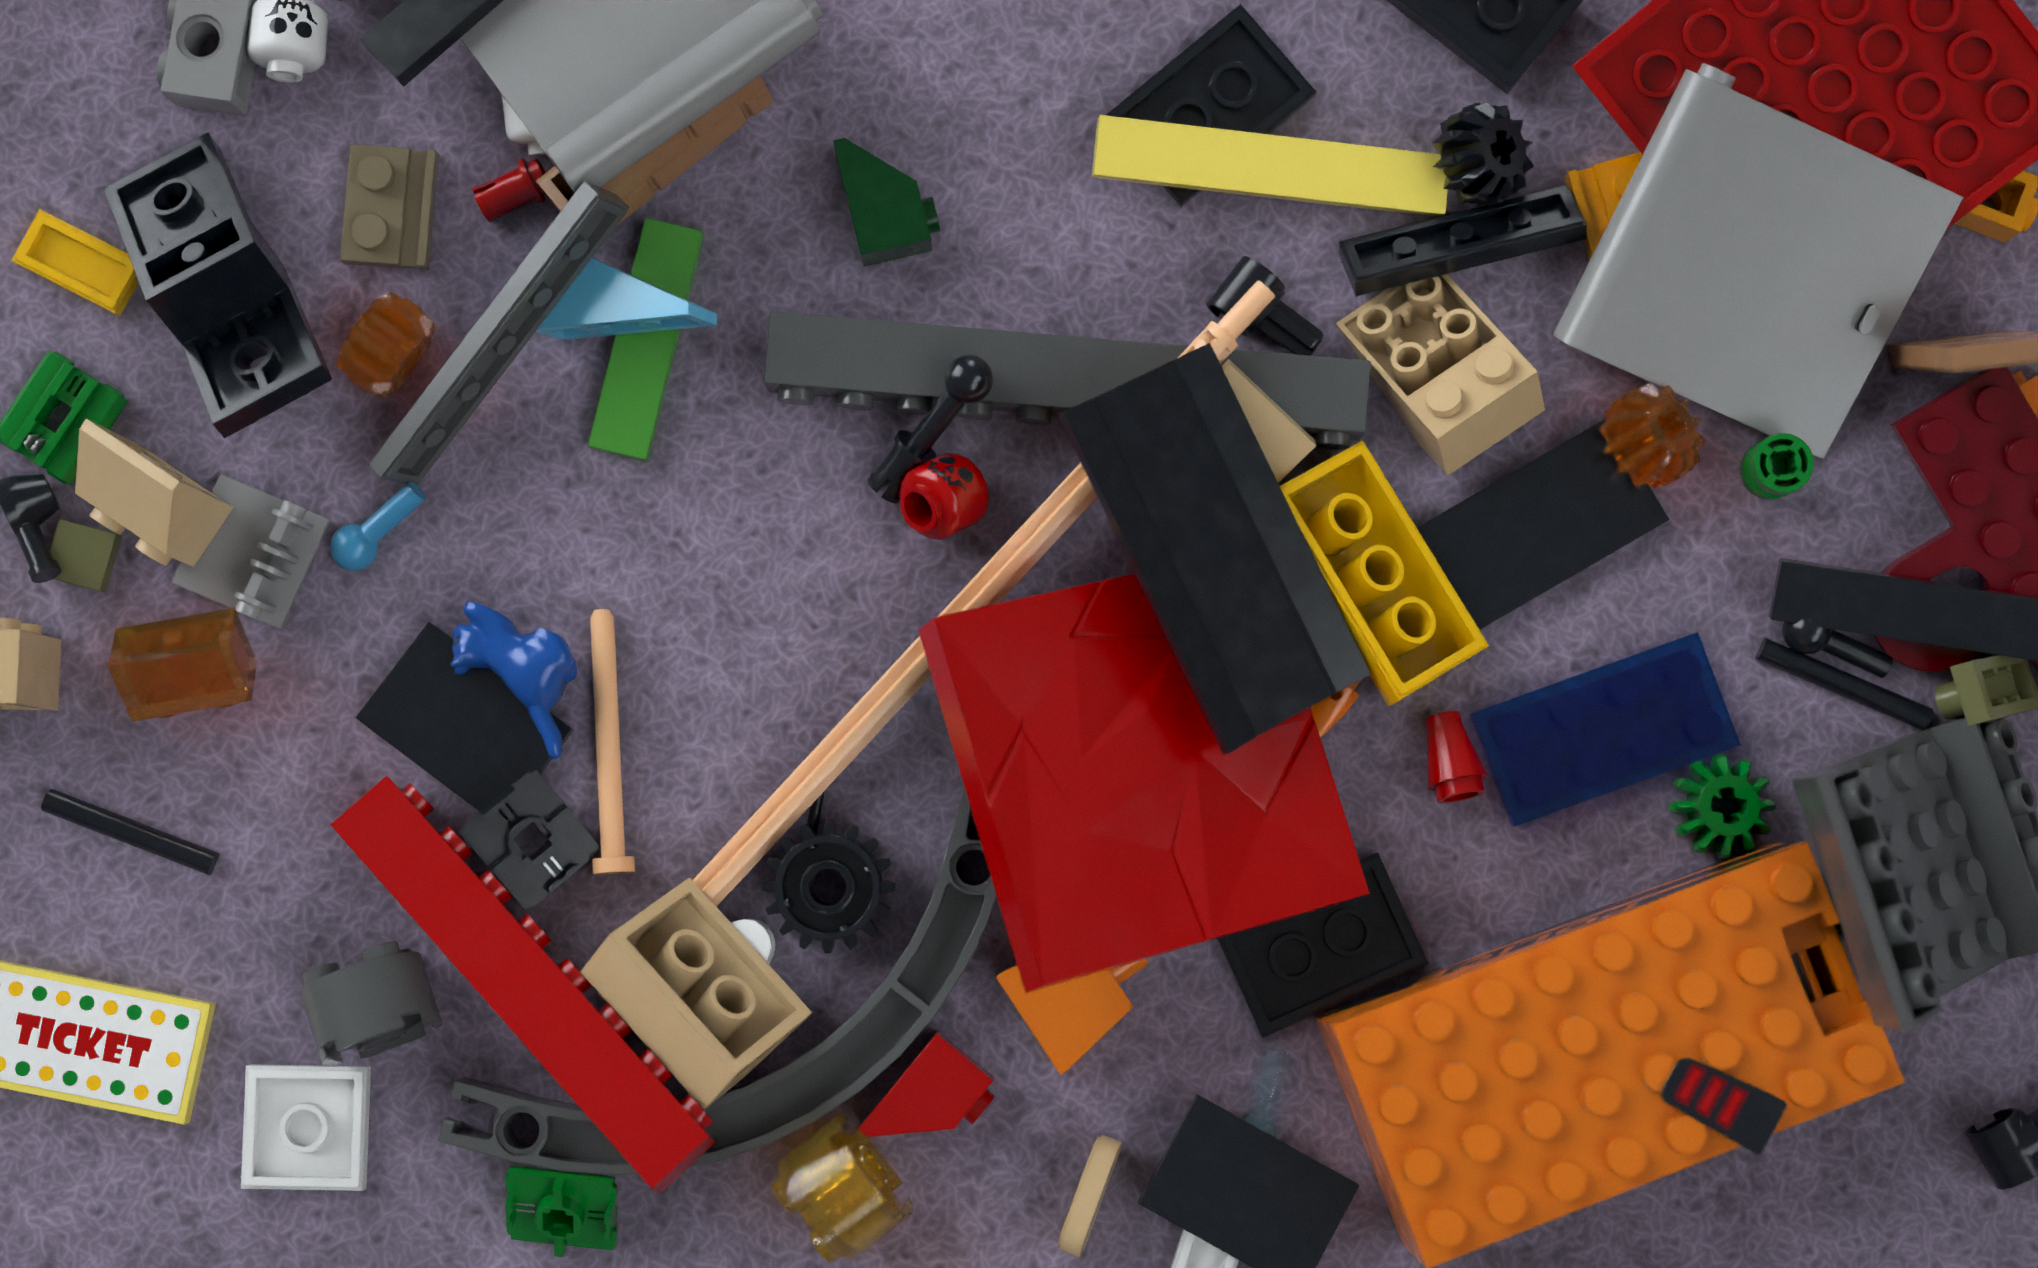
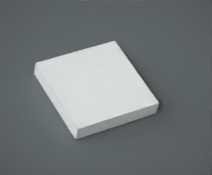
[241,1064,371,1191]

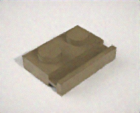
[340,144,439,270]

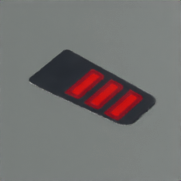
[1661,1058,1787,1154]

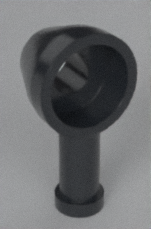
[0,474,61,583]

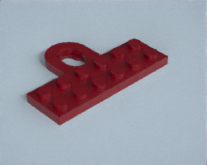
[1873,367,2038,672]

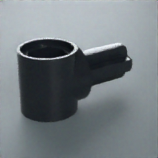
[1206,256,1324,356]
[1965,1108,2038,1190]

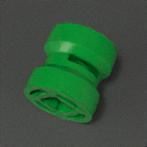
[1740,433,1814,500]

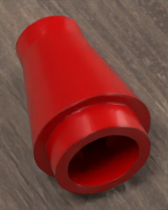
[1424,711,1487,804]

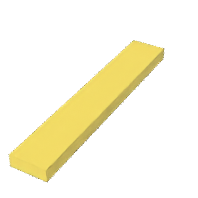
[1092,115,1448,217]

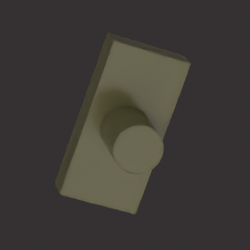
[1935,655,2038,726]

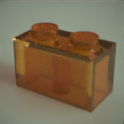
[108,608,256,722]

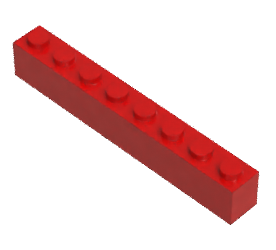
[330,776,716,1194]

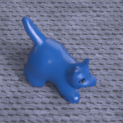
[451,601,577,760]

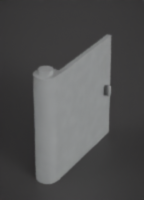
[461,0,823,193]
[1553,63,1964,459]

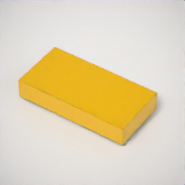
[11,209,139,316]

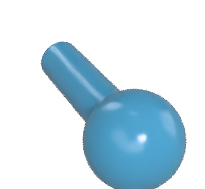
[330,481,426,571]

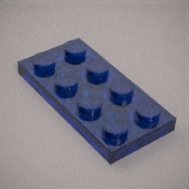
[1470,632,1741,827]

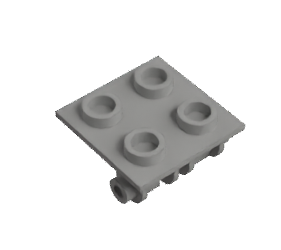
[171,474,330,629]

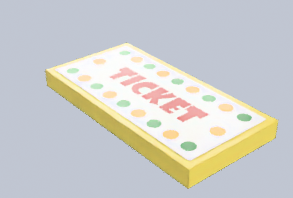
[0,960,216,1125]

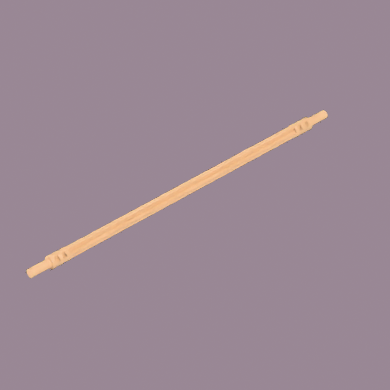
[597,280,1276,1006]

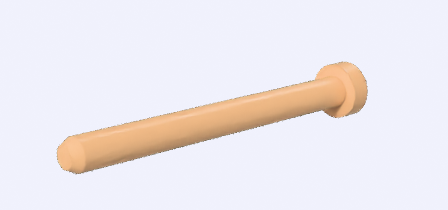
[590,609,635,875]

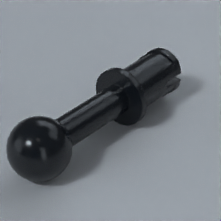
[868,355,993,503]

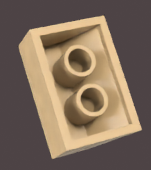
[581,877,812,1110]

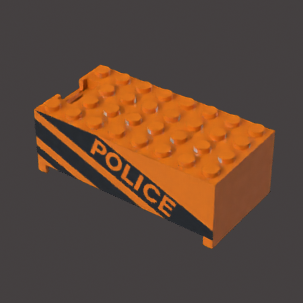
[1314,842,1905,1268]

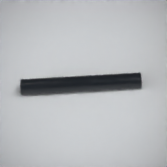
[1755,638,1933,730]
[41,789,220,875]

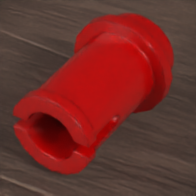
[472,158,546,223]

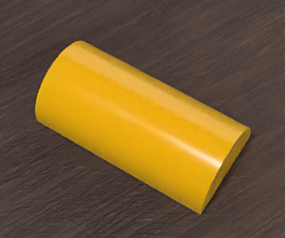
[1280,440,1489,707]

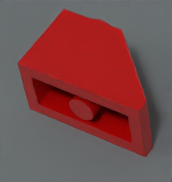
[858,1030,995,1137]

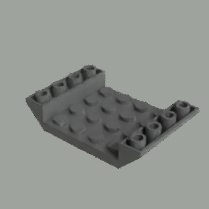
[1792,717,2038,1030]

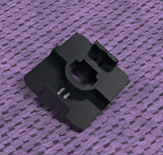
[459,769,600,910]

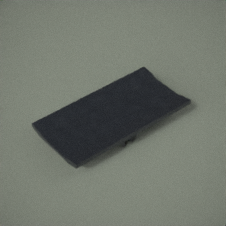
[1057,343,1371,755]

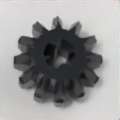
[1432,102,1534,206]

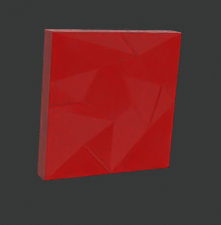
[918,573,1370,993]

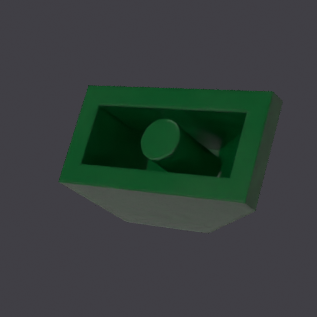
[833,138,941,267]

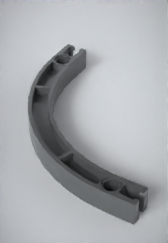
[438,787,997,1175]

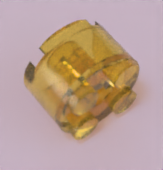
[771,1114,913,1263]

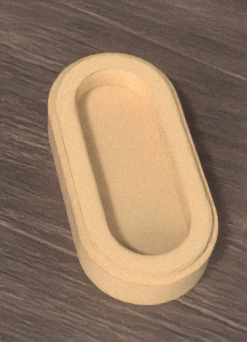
[1057,1134,1123,1258]

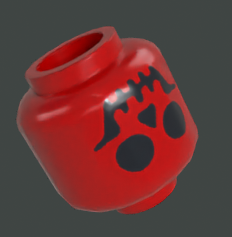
[899,453,989,540]

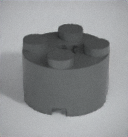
[300,941,443,1065]

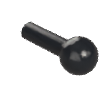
[1782,618,1893,678]

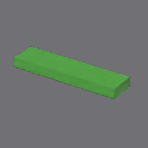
[588,218,705,462]

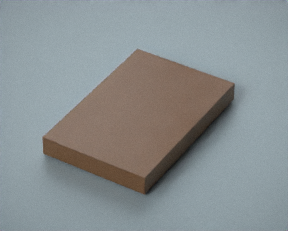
[1887,330,2038,373]

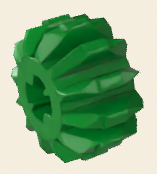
[1668,755,1776,858]

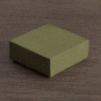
[50,519,122,593]

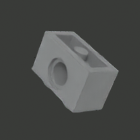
[157,0,258,116]

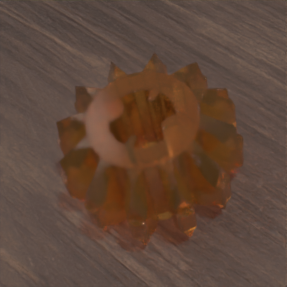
[337,292,435,398]
[1599,383,1706,489]

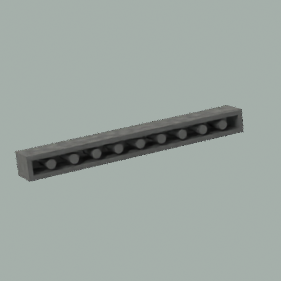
[764,311,1371,449]

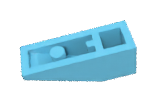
[536,258,717,339]

